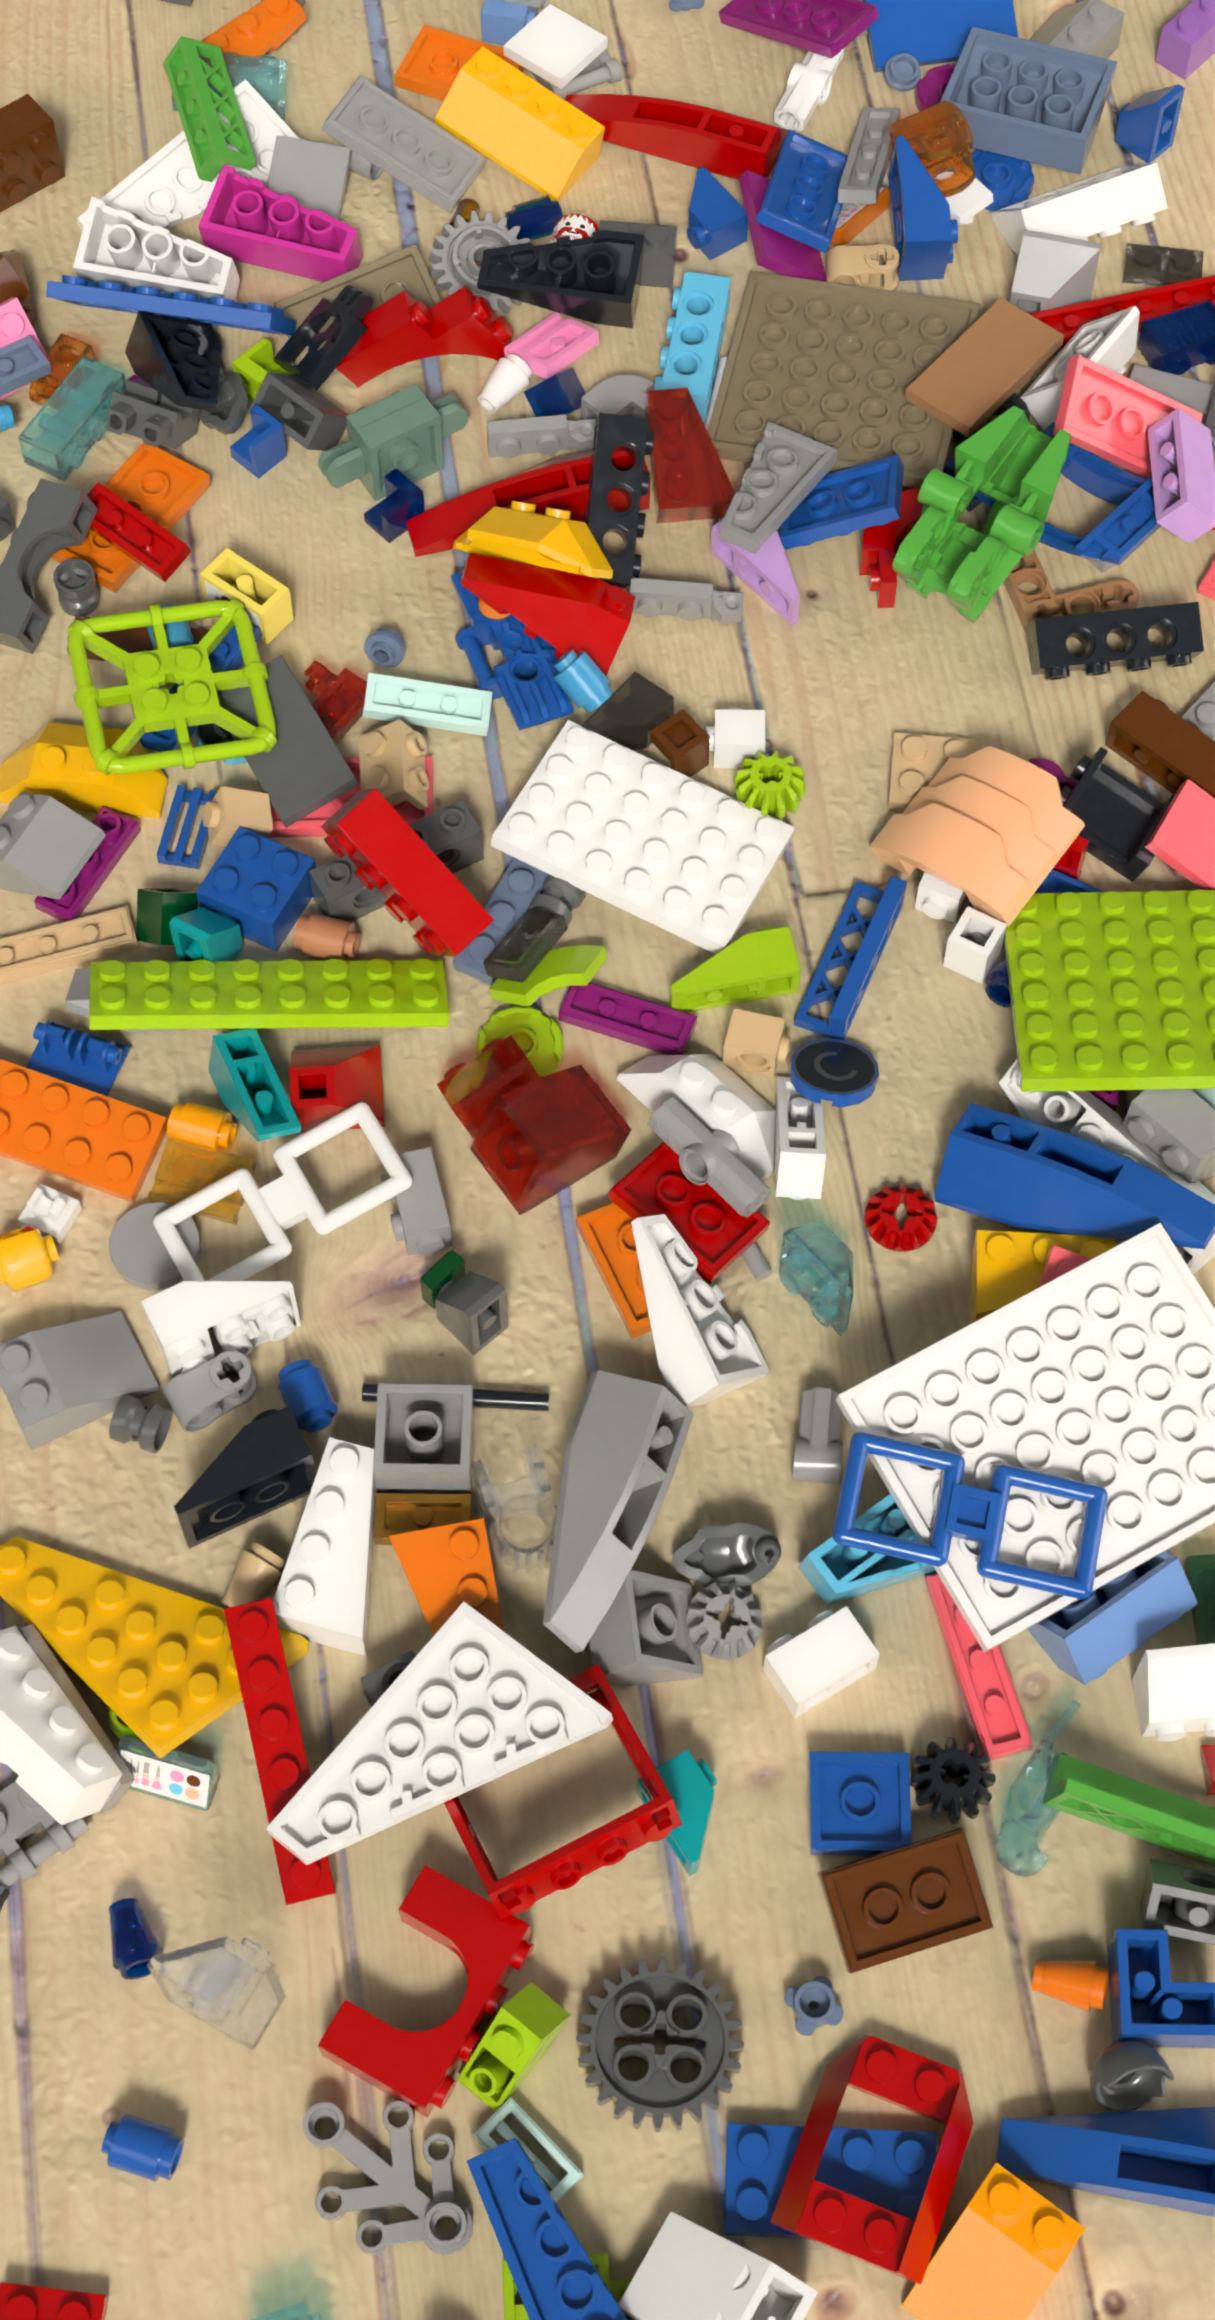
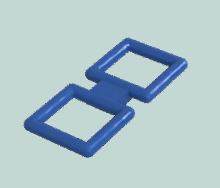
[832,1432,1108,1599]

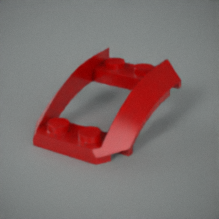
[770,2035,974,2285]

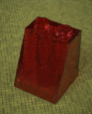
[470,1064,632,1215]

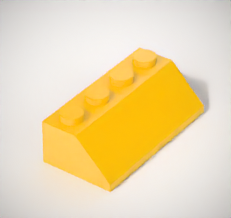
[435,46,605,203]

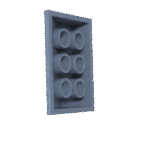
[936,27,1117,174]

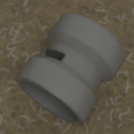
[54,559,100,616]
[528,874,586,932]
[109,1395,172,1453]

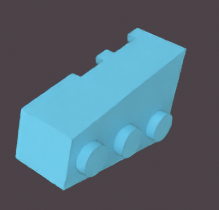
[798,1494,936,1606]

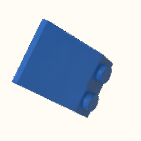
[888,136,958,281]

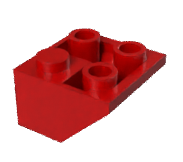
[289,1045,385,1133]

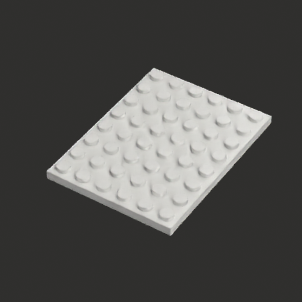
[836,1223,1215,1653]

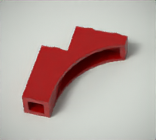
[336,286,514,387]

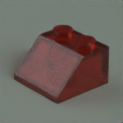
[436,1035,547,1139]

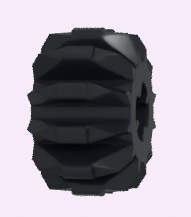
[910,1736,996,1825]

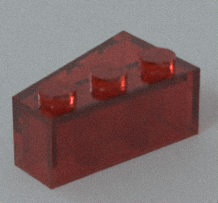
[644,388,735,524]

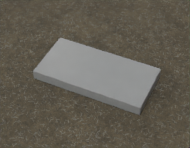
[321,75,488,214]

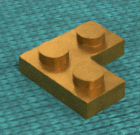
[374,1493,472,1545]

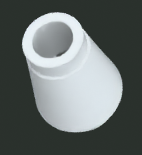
[477,354,532,414]

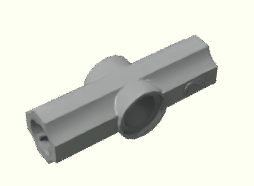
[647,1097,772,1218]

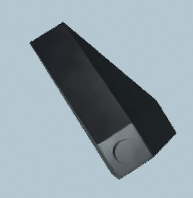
[125,311,222,412]

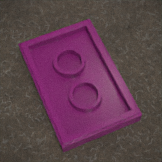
[739,170,826,281]

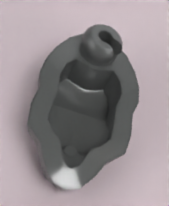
[199,367,250,435]
[672,1522,781,1587]

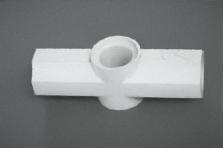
[774,48,845,132]

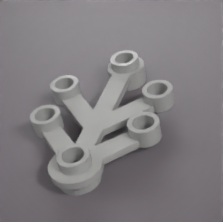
[303,2100,473,2255]

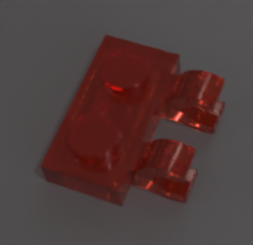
[304,661,367,745]

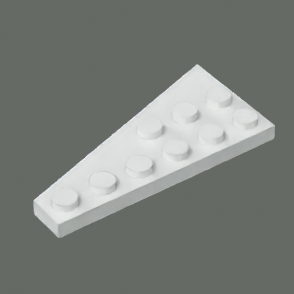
[77,79,300,231]

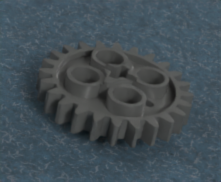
[576,1957,744,2132]

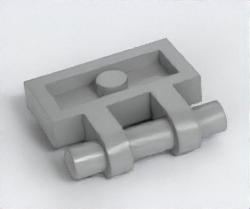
[0,1781,89,1888]

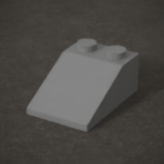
[0,1311,160,1450]

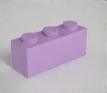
[1148,408,1215,543]

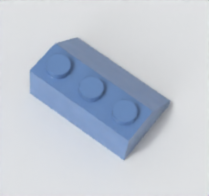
[1027,1551,1198,1685]

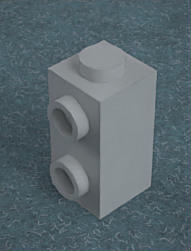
[381,1147,453,1256]

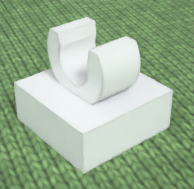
[17,1183,82,1245]

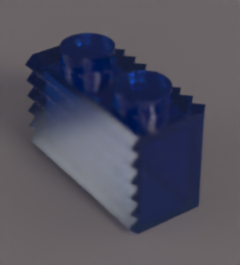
[1137,299,1215,375]

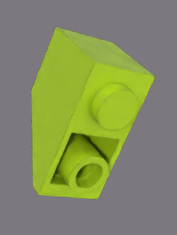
[457,1982,571,2112]

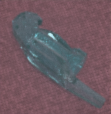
[996,1700,1081,1877]

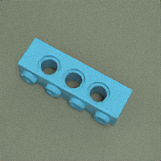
[653,271,731,423]

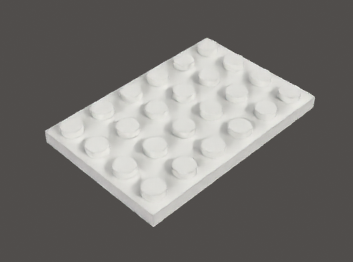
[490,720,795,954]

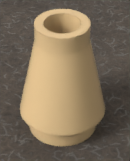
[221,1542,286,1608]

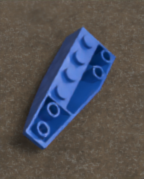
[934,1103,1215,1249]
[996,2107,1215,2217]

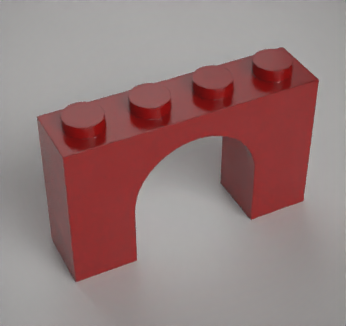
[318,1865,534,2118]

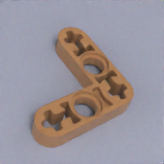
[1003,550,1140,634]

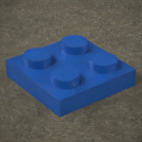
[809,1752,912,1856]

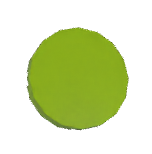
[476,1006,564,1090]

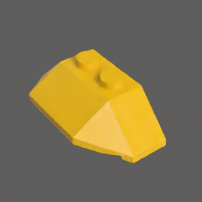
[453,501,613,579]
[0,722,169,818]

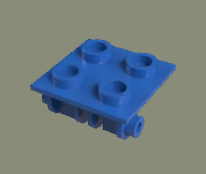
[26,1020,130,1096]

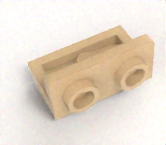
[358,719,429,810]

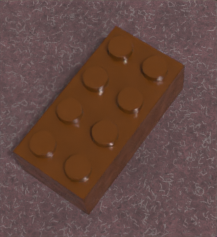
[0,94,65,212]

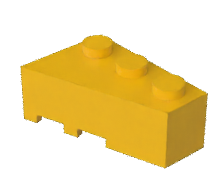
[971,1230,1116,1324]

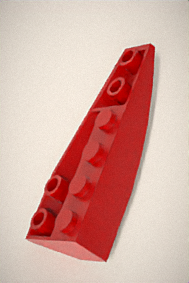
[565,94,788,180]
[406,450,650,557]

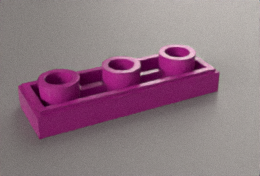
[34,806,141,922]

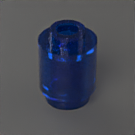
[505,195,563,242]

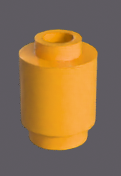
[167,1101,237,1155]

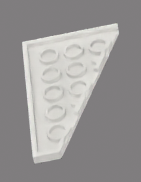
[266,1602,613,1865]

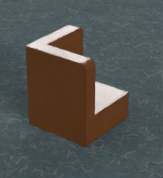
[650,709,710,777]

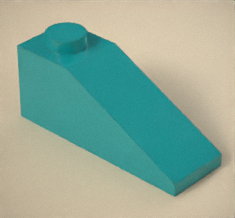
[208,1029,301,1141]

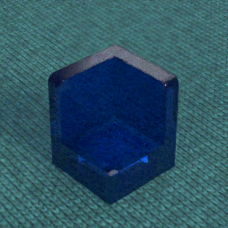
[524,368,586,417]
[364,468,425,543]

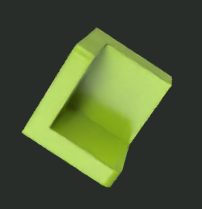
[232,337,292,402]

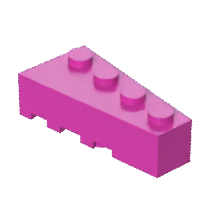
[198,164,362,282]

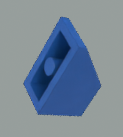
[1114,84,1185,163]
[687,167,748,260]

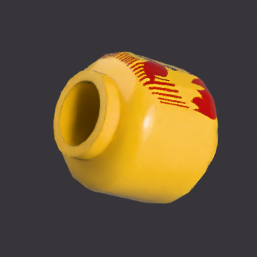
[0,1225,60,1291]

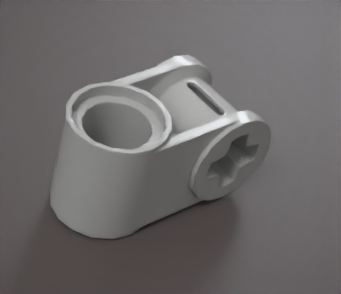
[163,1350,257,1432]

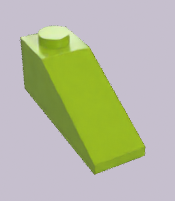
[669,926,801,1013]

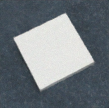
[503,4,608,89]

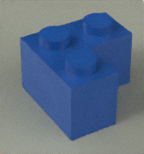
[1107,1929,1215,2048]

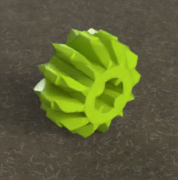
[734,749,806,821]

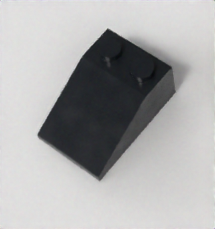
[174,1406,316,1549]

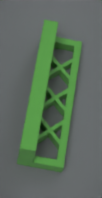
[163,36,256,182]
[1042,1753,1215,1866]

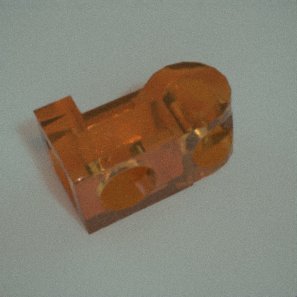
[29,333,100,413]

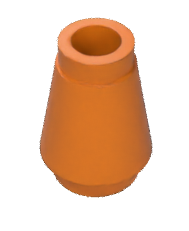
[1032,1960,1109,2012]

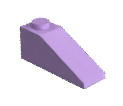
[711,518,801,626]

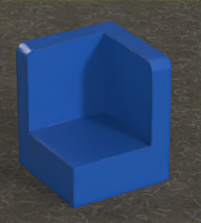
[230,404,287,479]

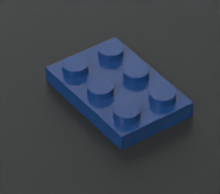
[779,454,904,550]

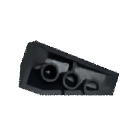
[477,230,644,328]

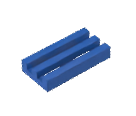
[156,785,217,870]

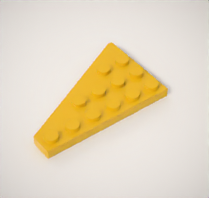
[0,1536,309,1759]

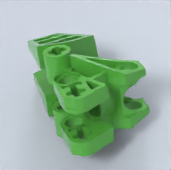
[892,406,1071,624]

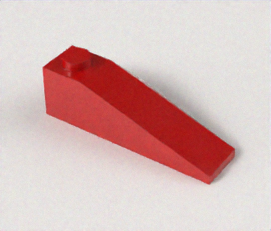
[460,553,635,675]

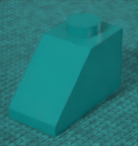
[169,907,244,963]
[637,1749,717,1877]

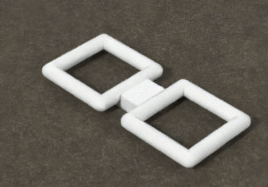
[153,1102,412,1281]

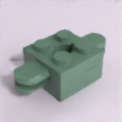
[318,384,469,502]

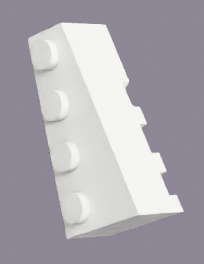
[73,196,240,302]
[273,1437,376,1656]
[0,1626,122,1825]

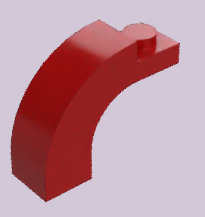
[859,486,923,608]

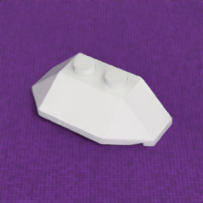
[616,1054,776,1181]

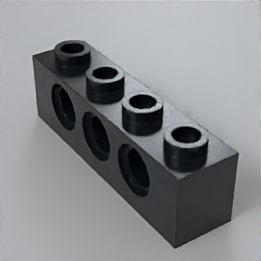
[585,413,654,588]
[1027,602,1204,680]

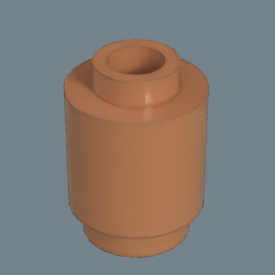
[293,913,361,961]

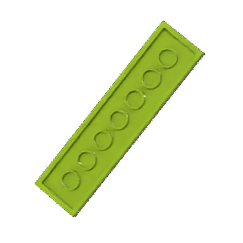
[89,958,449,1030]

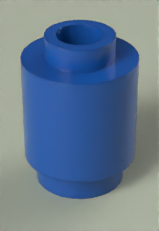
[278,1360,338,1432]
[102,2114,184,2181]

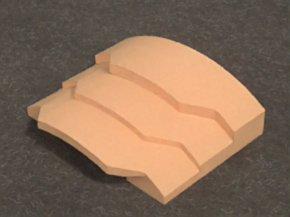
[869,746,1085,927]

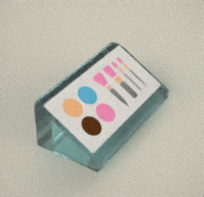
[118,1736,221,1811]

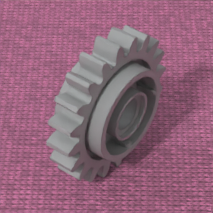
[429,211,530,315]

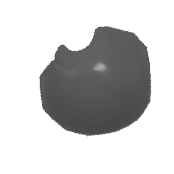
[1090,2039,1174,2112]

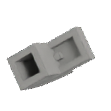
[581,374,672,448]

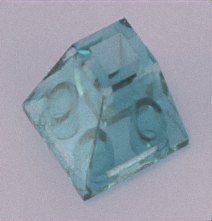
[779,1221,853,1336]

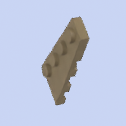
[274,244,441,340]

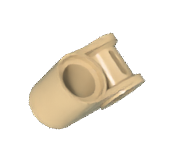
[826,243,900,292]

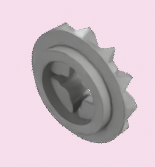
[686,1582,763,1660]

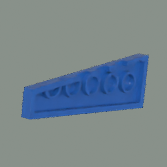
[467,2138,628,2320]

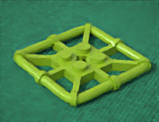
[67,599,277,776]

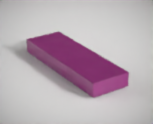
[558,982,697,1055]

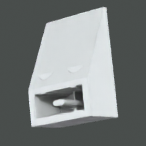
[141,1281,301,1378]
[618,2211,818,2320]

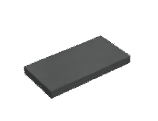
[217,655,359,828]

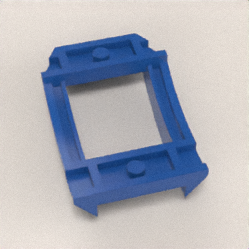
[975,422,1161,565]

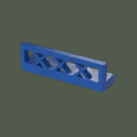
[794,876,907,1040]

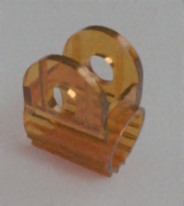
[889,100,976,197]

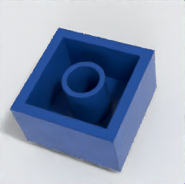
[196,826,316,952]

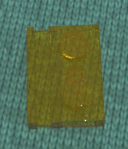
[148,1137,256,1225]

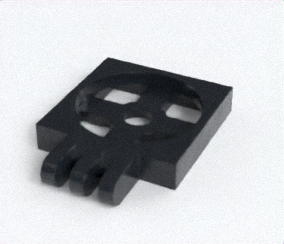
[273,285,373,390]

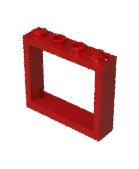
[444,1664,683,1919]

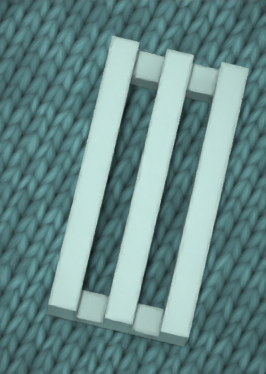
[473,2097,584,2203]

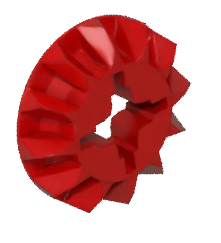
[865,1182,938,1252]

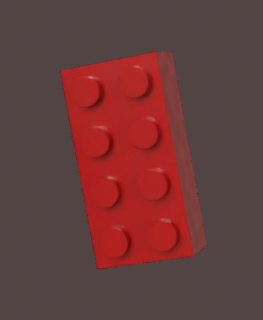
[321,788,494,956]

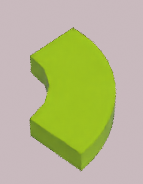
[489,945,608,1007]

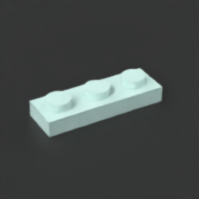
[362,672,493,736]

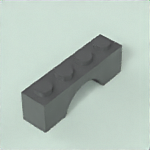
[0,478,98,654]

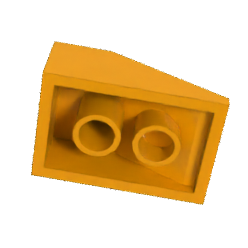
[901,2162,1086,2320]

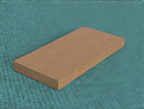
[905,297,1064,437]

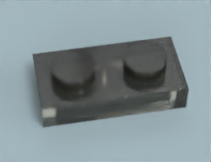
[1122,243,1204,286]
[483,909,568,983]

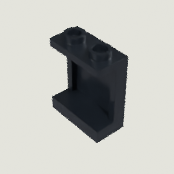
[1061,747,1175,882]

